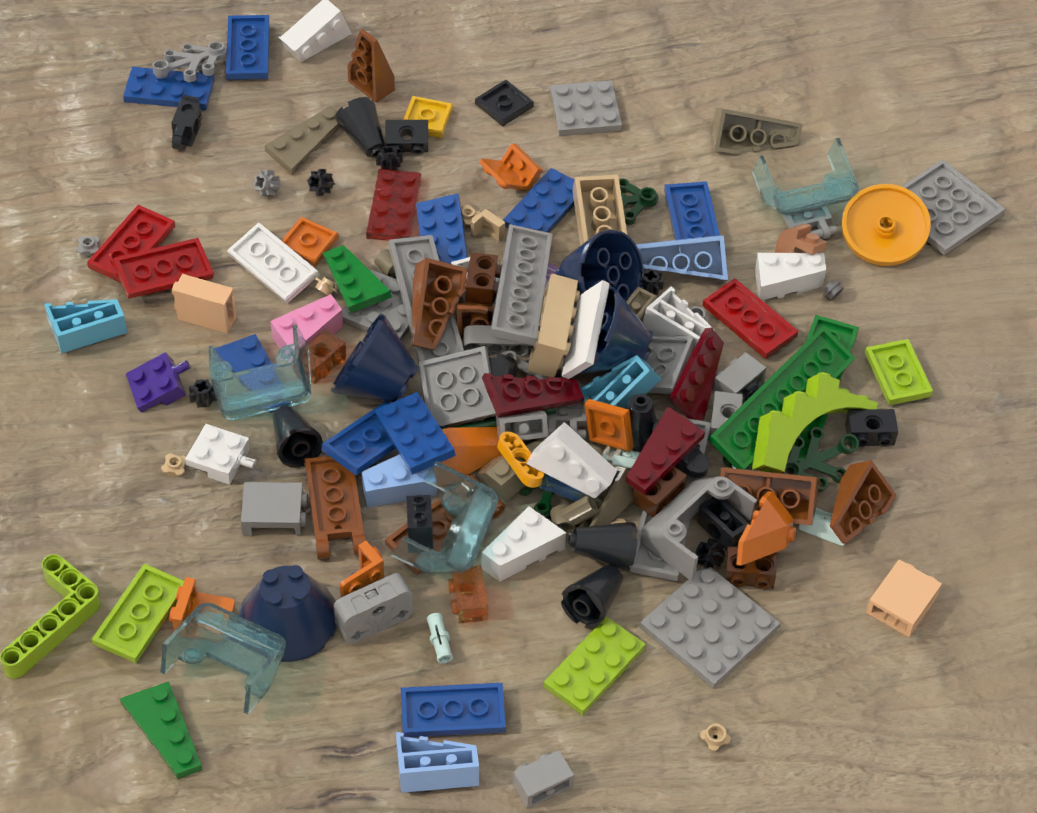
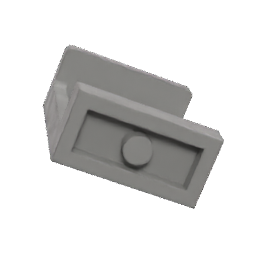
[241,482,308,536]

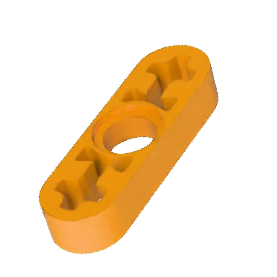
[497,432,544,488]

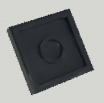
[475,80,534,127]

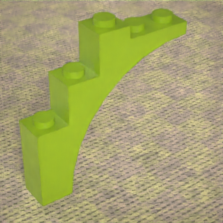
[752,372,878,473]

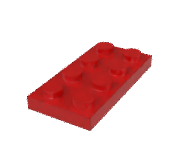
[87,205,175,283]
[113,238,214,299]
[702,278,798,359]

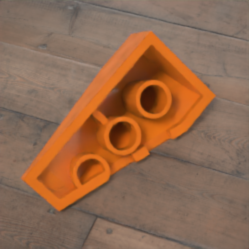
[434,427,513,487]
[736,491,796,565]

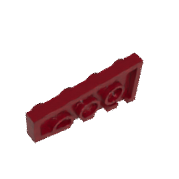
[670,327,724,421]
[482,373,584,418]
[626,407,705,495]

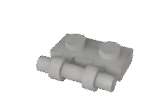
[783,202,838,239]
[547,402,586,439]

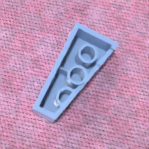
[636,235,728,280]

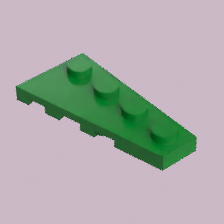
[323,245,392,314]
[120,681,202,779]

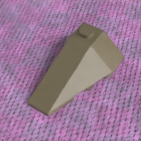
[712,108,803,154]
[474,431,554,502]
[565,465,634,549]

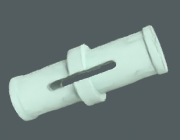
[427,613,453,664]

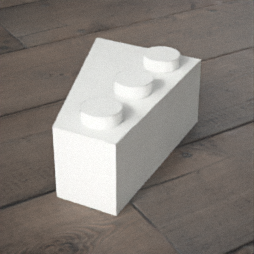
[755,253,826,302]
[643,286,715,348]
[526,422,617,498]

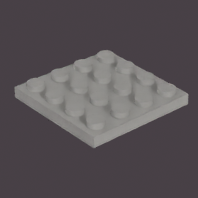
[901,159,1005,255]
[639,566,780,689]

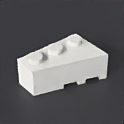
[280,0,352,62]
[481,507,566,582]

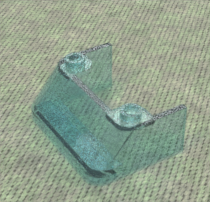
[752,138,859,215]
[209,325,312,420]
[391,461,498,573]
[160,603,286,714]

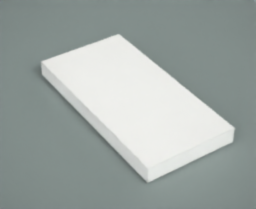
[227,223,319,304]
[562,280,610,379]

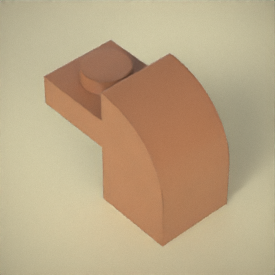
[775,224,827,255]

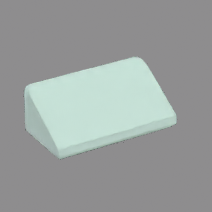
[799,508,844,546]

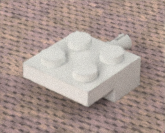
[185,424,256,485]

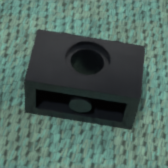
[385,120,428,154]
[845,409,898,447]
[406,495,433,550]
[697,497,750,551]

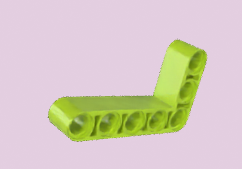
[0,554,101,679]

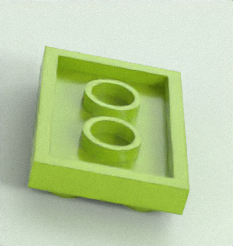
[865,339,933,405]

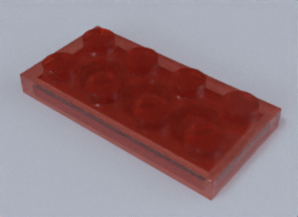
[366,169,422,241]

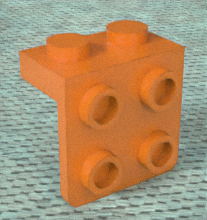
[479,143,543,191]
[340,541,385,597]
[169,577,235,643]

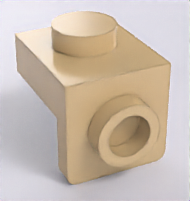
[470,209,505,241]

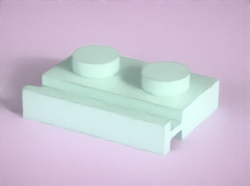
[602,446,641,471]

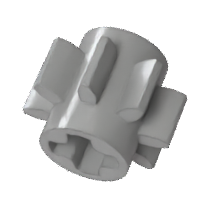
[254,169,281,197]

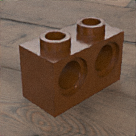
[465,253,502,304]
[632,467,687,517]
[725,547,777,589]

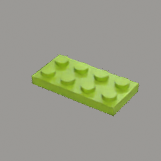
[92,564,184,664]
[543,616,646,716]

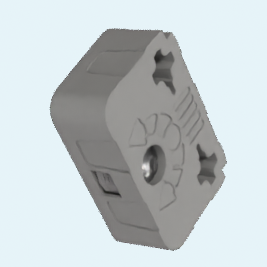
[333,573,413,645]

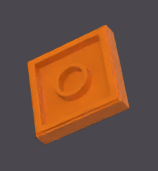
[281,217,339,267]
[584,399,634,452]

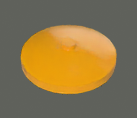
[842,184,931,266]

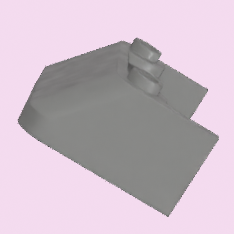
[641,477,757,581]

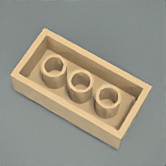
[572,175,627,246]
[527,274,580,377]

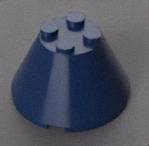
[556,229,644,301]
[565,286,653,373]
[330,313,419,402]
[238,565,337,662]

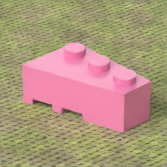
[271,295,343,369]

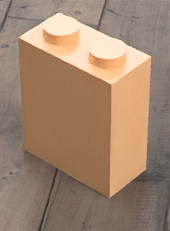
[172,274,236,334]
[866,560,942,637]

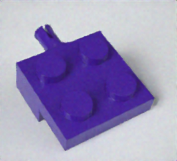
[126,352,191,413]

